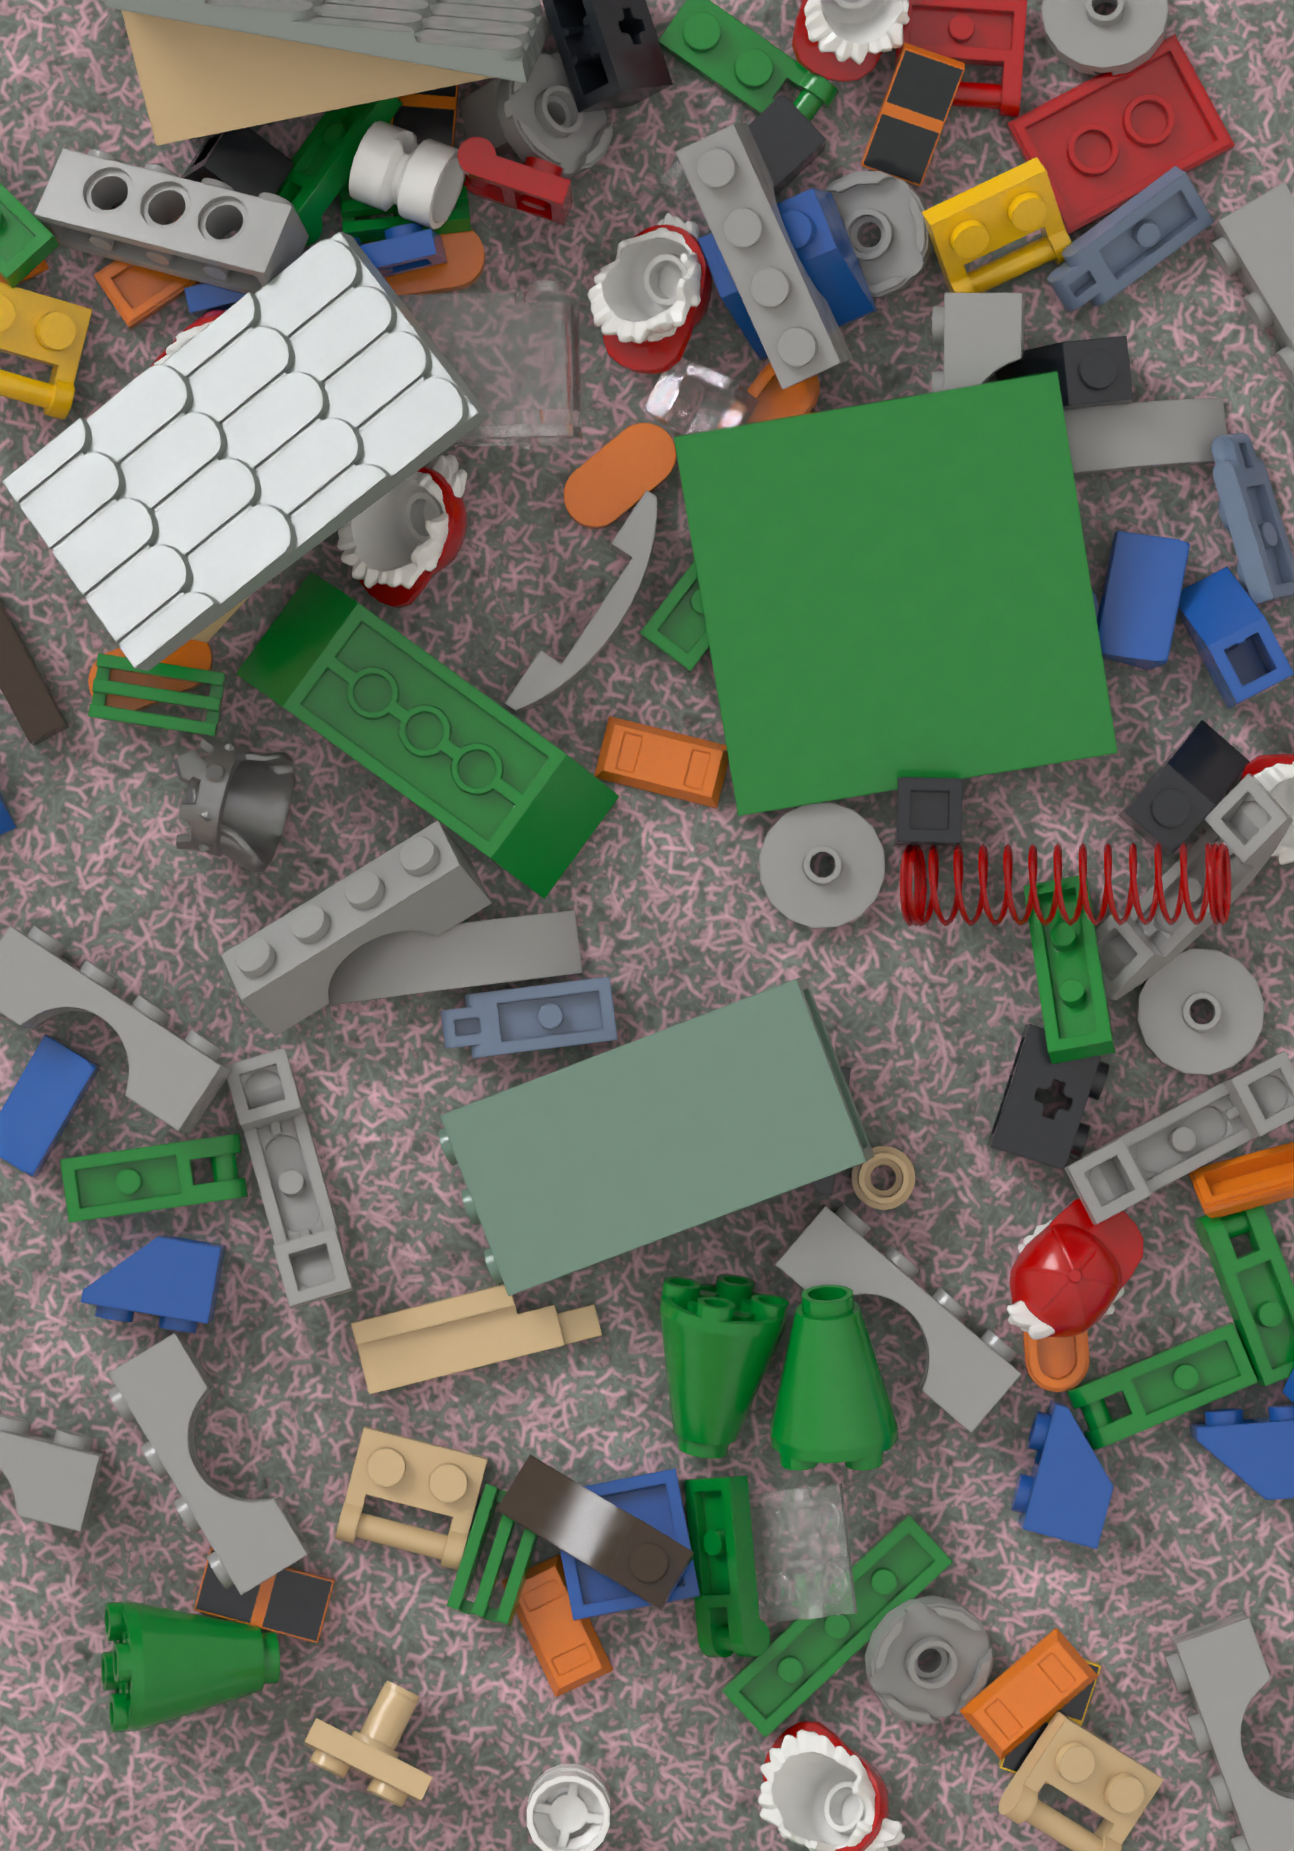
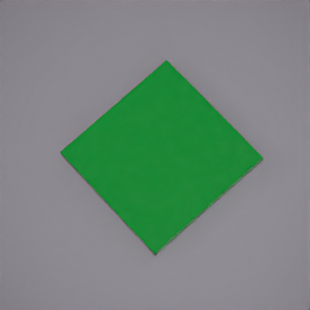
[674,371,1118,816]

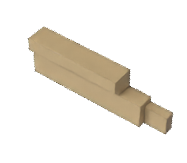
[351,1284,602,1394]

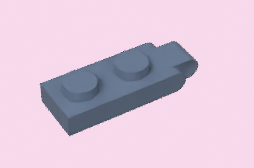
[1047,166,1214,311]
[1211,433,1294,605]
[440,976,618,1058]

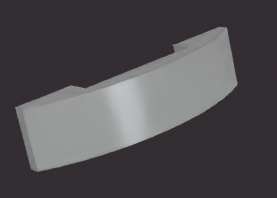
[1064,398,1227,476]
[505,490,657,715]
[1096,773,1293,1000]
[328,910,583,1005]
[226,1048,353,1309]
[1064,1051,1294,1225]

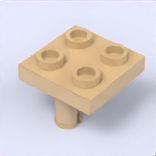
[303,1681,433,1808]

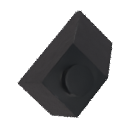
[995,336,1133,410]
[1118,720,1250,857]

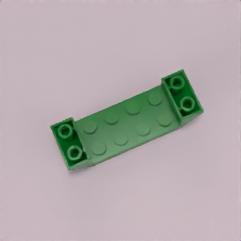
[236,572,620,899]

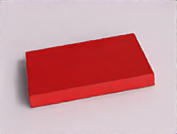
[1006,34,1235,236]

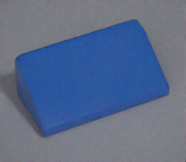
[1097,531,1190,670]
[0,1034,101,1177]

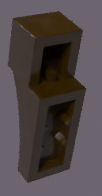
[496,1454,695,1611]

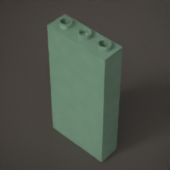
[439,976,875,1296]

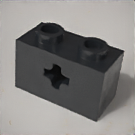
[542,0,673,113]
[987,1024,1109,1170]

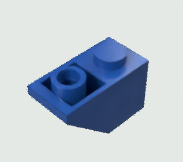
[1177,567,1294,709]
[81,1235,226,1333]
[1011,1400,1114,1549]
[1189,1404,1294,1500]

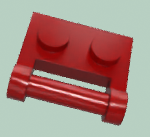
[894,0,1027,117]
[457,136,573,226]

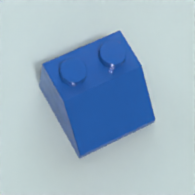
[698,188,878,360]

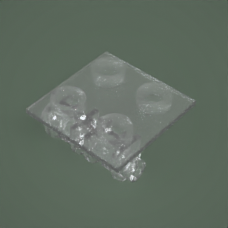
[749,1484,857,1623]

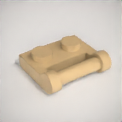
[335,1426,488,1571]
[999,1710,1164,1851]

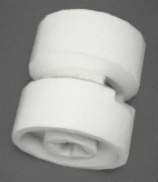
[349,121,465,230]
[527,1764,610,1851]

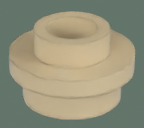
[851,1146,915,1210]

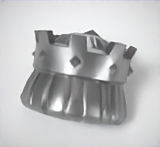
[173,734,295,873]

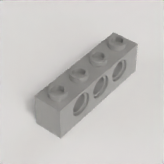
[34,148,309,294]

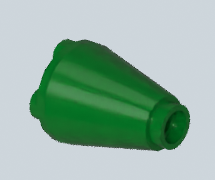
[660,1274,789,1459]
[770,1285,898,1471]
[101,1601,280,1733]

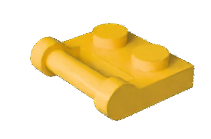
[921,157,1072,293]
[0,282,92,420]

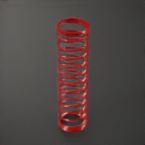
[900,842,1231,927]

